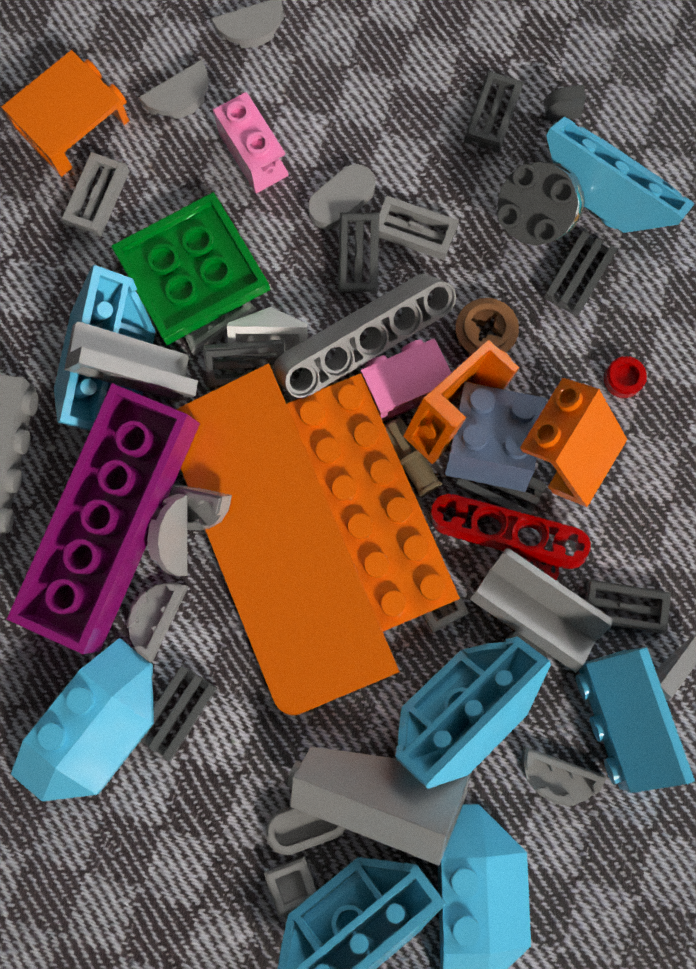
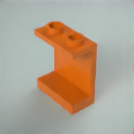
[1,50,129,177]
[403,340,520,464]
[520,378,627,507]

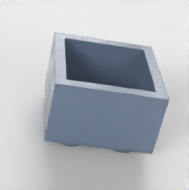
[445,382,546,492]

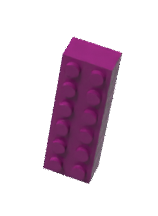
[6,383,200,654]

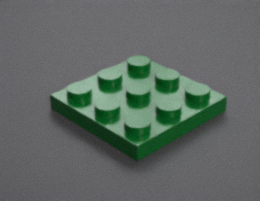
[111,192,271,345]

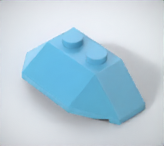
[546,116,695,233]
[54,265,155,431]
[395,636,551,789]
[11,638,154,801]
[438,804,531,969]
[278,857,446,969]

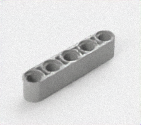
[273,274,456,398]

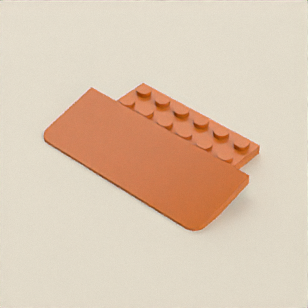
[176,363,460,715]

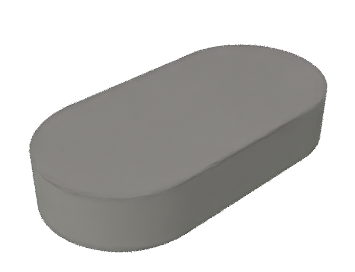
[308,164,375,229]
[266,806,346,855]

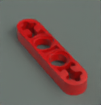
[431,494,591,569]

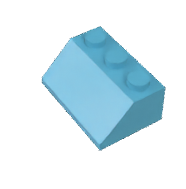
[575,647,695,793]

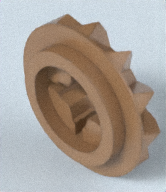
[455,298,519,356]

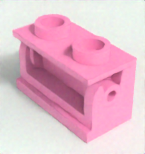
[213,92,288,193]
[361,338,451,422]

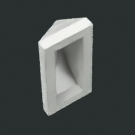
[227,307,308,359]

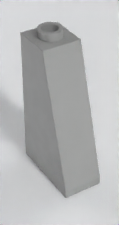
[287,747,471,866]

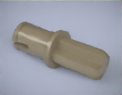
[385,418,442,497]

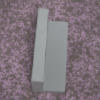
[64,322,198,402]
[470,548,613,673]

